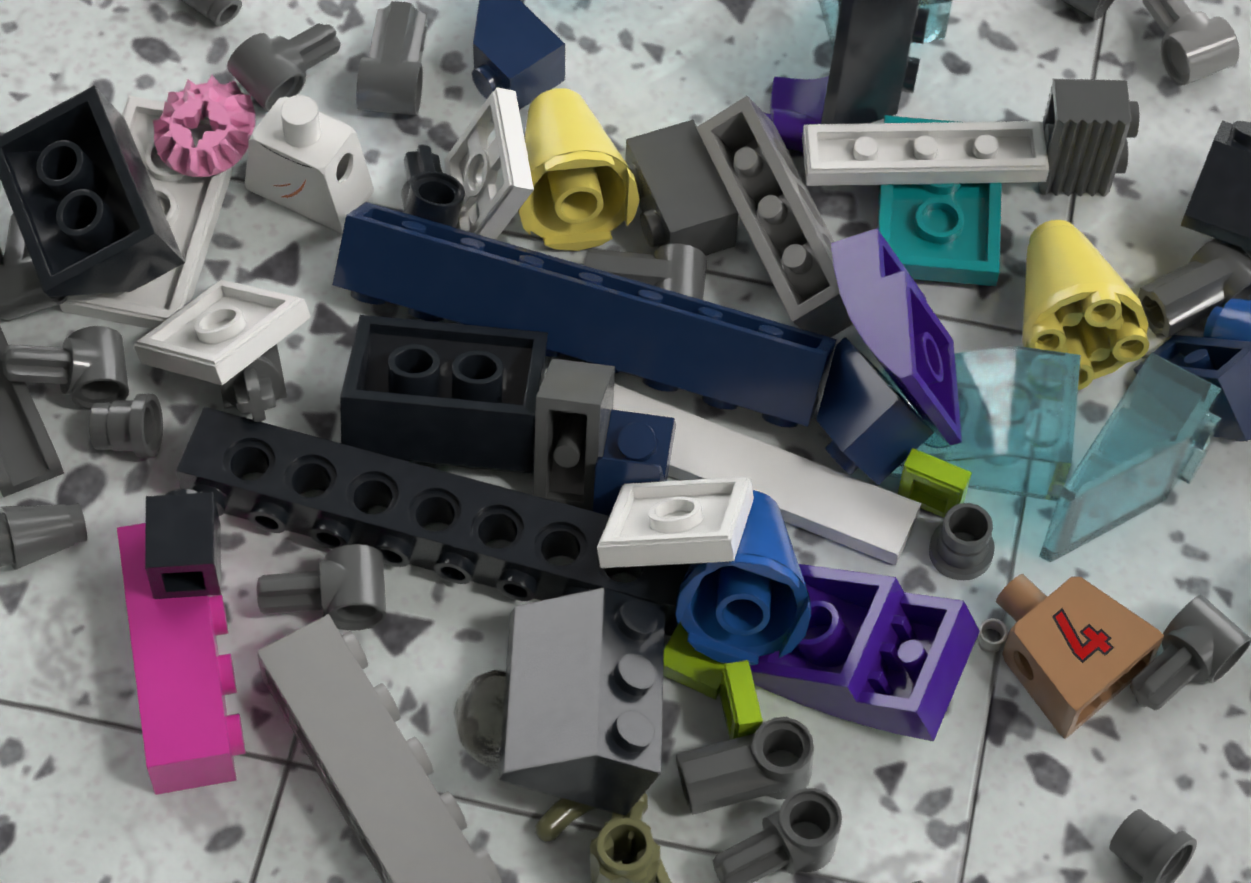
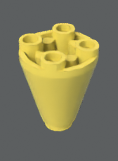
[1022,220,1149,391]

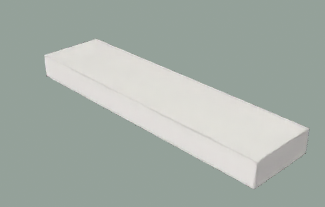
[802,121,1049,186]

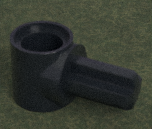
[401,145,465,228]

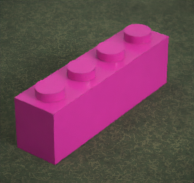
[117,523,246,795]

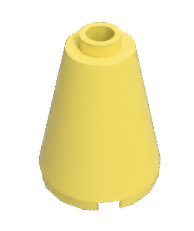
[518,88,640,251]

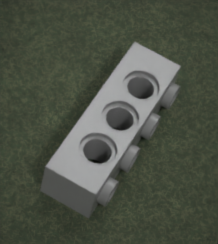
[696,96,853,337]

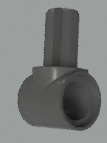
[227,23,341,112]
[2,326,129,410]
[220,344,287,422]
[256,545,386,631]
[1130,595,1251,710]
[713,788,842,883]

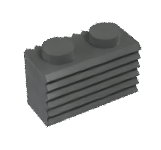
[1038,79,1140,197]

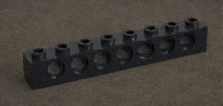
[176,407,691,636]

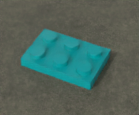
[877,115,1002,286]

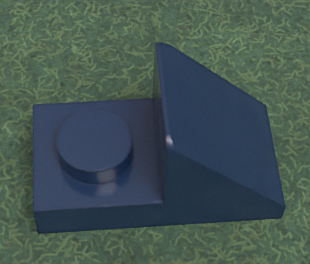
[593,409,676,516]

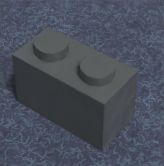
[625,119,739,256]

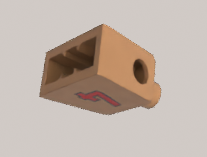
[996,574,1165,739]

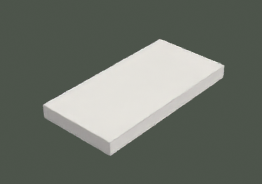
[60,96,234,329]

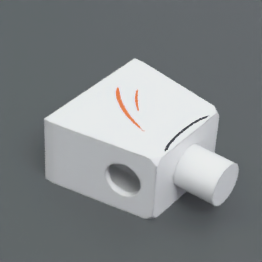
[245,95,374,234]

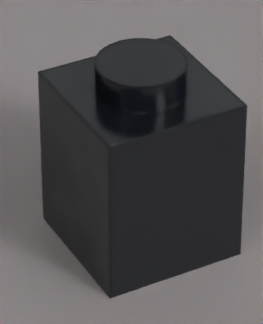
[145,489,221,599]

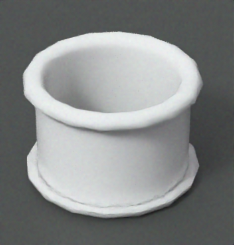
[976,618,1008,653]

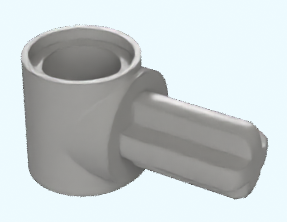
[1143,0,1239,85]

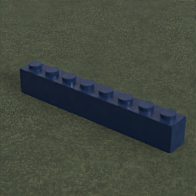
[332,202,837,428]

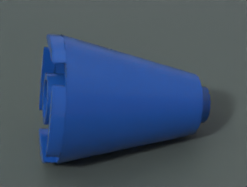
[675,490,811,665]

